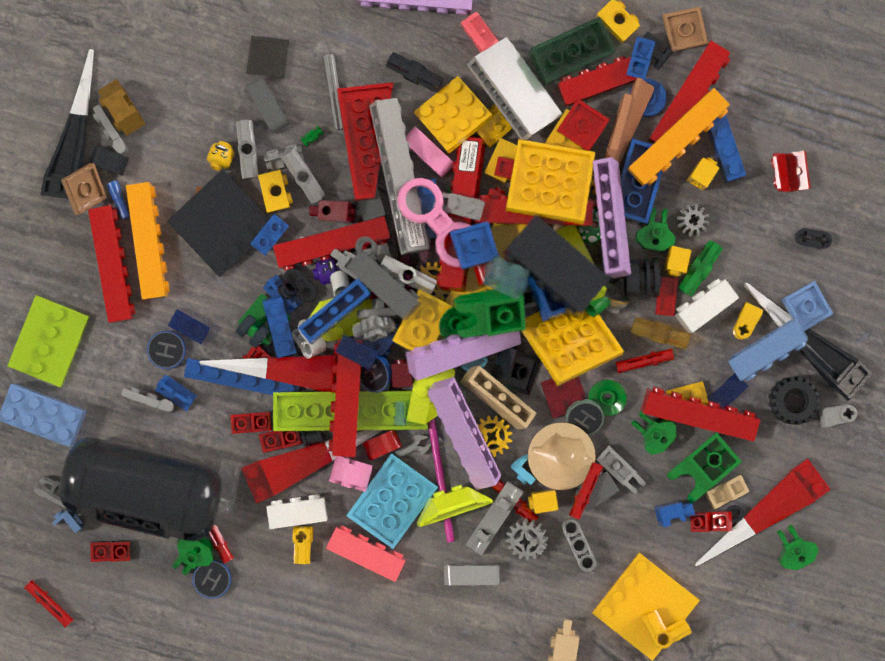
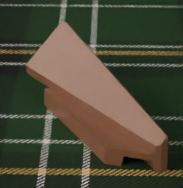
[604,78,654,165]

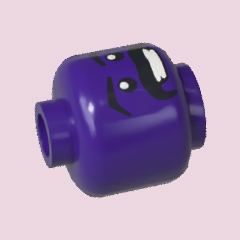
[313,258,341,285]

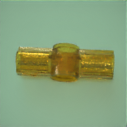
[631,317,691,350]

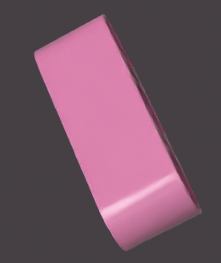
[405,126,454,178]

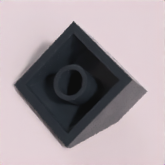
[491,348,541,395]

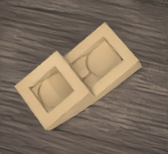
[705,475,749,510]

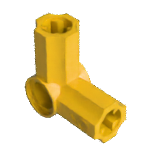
[293,526,313,564]
[641,609,692,648]

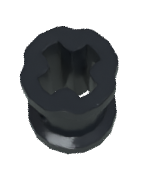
[301,431,324,448]

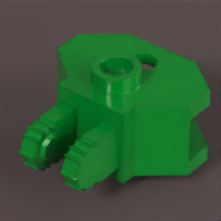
[635,207,676,252]
[631,411,676,455]
[777,524,819,571]
[171,537,214,576]

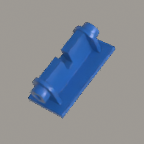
[250,214,289,256]
[263,274,302,315]
[155,374,197,411]

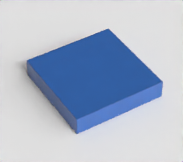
[450,221,499,270]

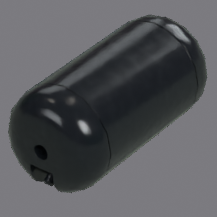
[59,437,222,542]

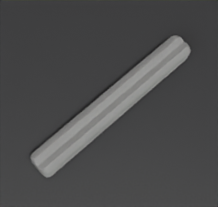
[324,54,343,130]

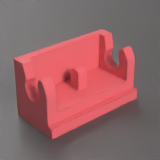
[461,12,499,52]

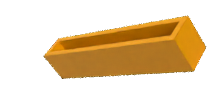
[627,88,730,186]
[126,182,170,300]

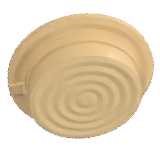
[528,423,595,490]

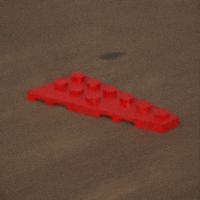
[337,82,394,201]

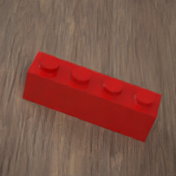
[557,56,637,107]

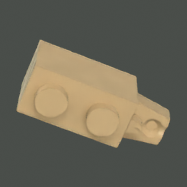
[547,619,580,661]

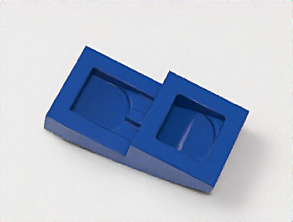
[626,36,656,80]

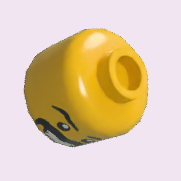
[207,141,235,171]

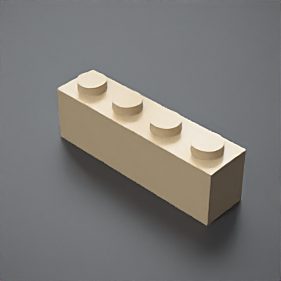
[460,366,536,430]

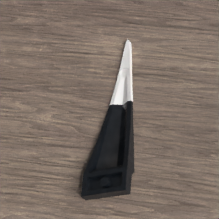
[40,49,94,199]
[744,283,873,401]

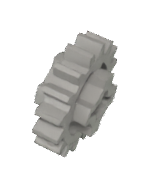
[352,315,396,342]
[506,518,548,560]

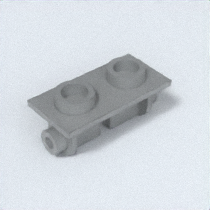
[264,144,305,171]

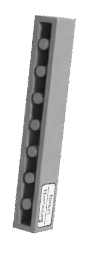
[369,98,430,255]

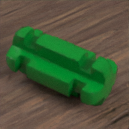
[301,126,324,146]

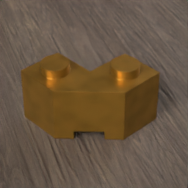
[98,79,146,136]

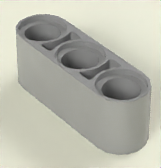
[562,518,596,572]
[444,564,500,585]

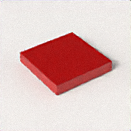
[556,99,610,151]

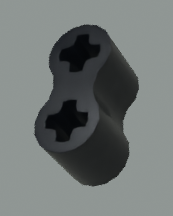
[89,146,129,176]

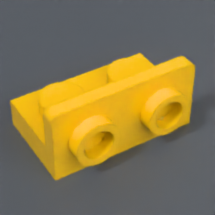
[476,104,512,148]

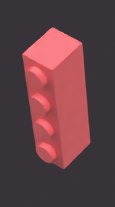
[326,525,406,582]

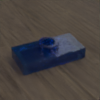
[168,309,211,345]
[335,335,378,370]
[708,372,749,408]

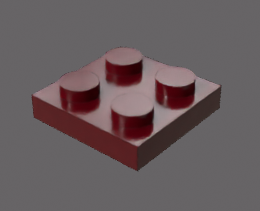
[540,376,587,418]

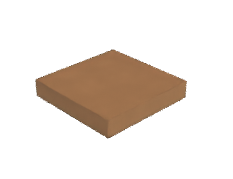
[662,6,708,52]
[61,163,107,215]

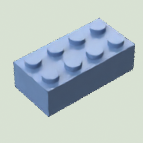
[728,317,808,381]
[0,384,87,447]

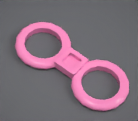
[397,178,470,267]

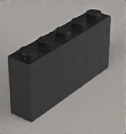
[503,215,610,317]

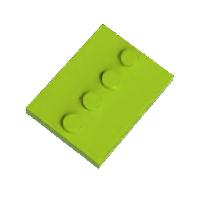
[7,295,90,387]

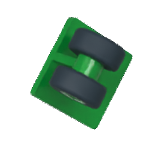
[235,294,291,348]

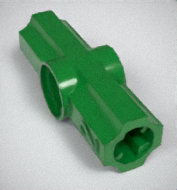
[678,240,723,297]

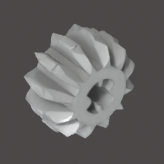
[677,204,710,237]

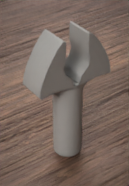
[395,435,431,458]

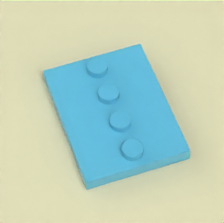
[346,453,438,549]

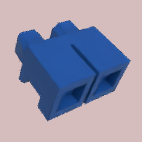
[654,501,695,527]

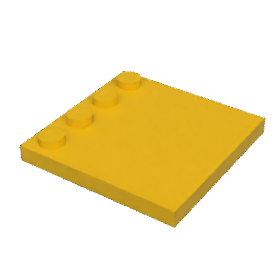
[506,139,595,224]
[522,310,624,386]
[592,553,700,661]

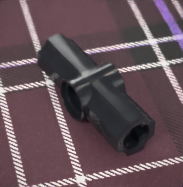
[386,52,444,93]

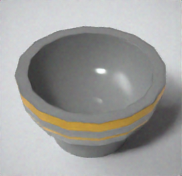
[605,290,630,313]

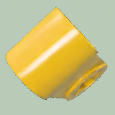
[733,302,763,340]

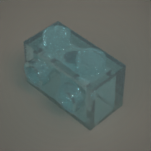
[483,256,530,299]

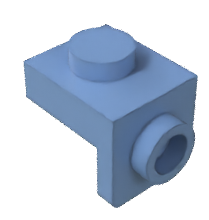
[52,509,84,533]

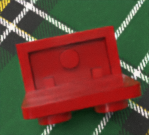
[771,151,811,192]

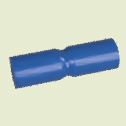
[107,180,130,220]

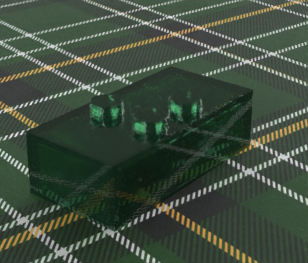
[528,17,616,87]

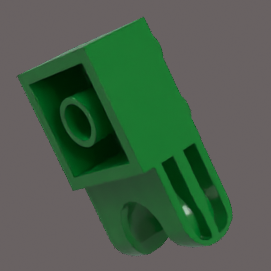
[454,285,526,338]
[667,432,742,503]

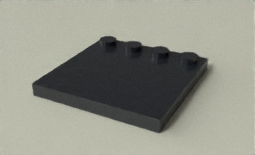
[167,169,270,277]

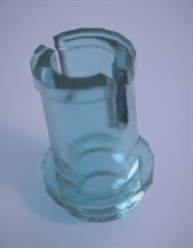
[393,401,408,425]

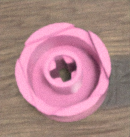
[329,456,373,492]

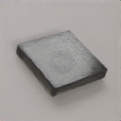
[246,35,290,79]

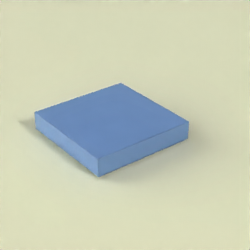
[781,281,833,331]

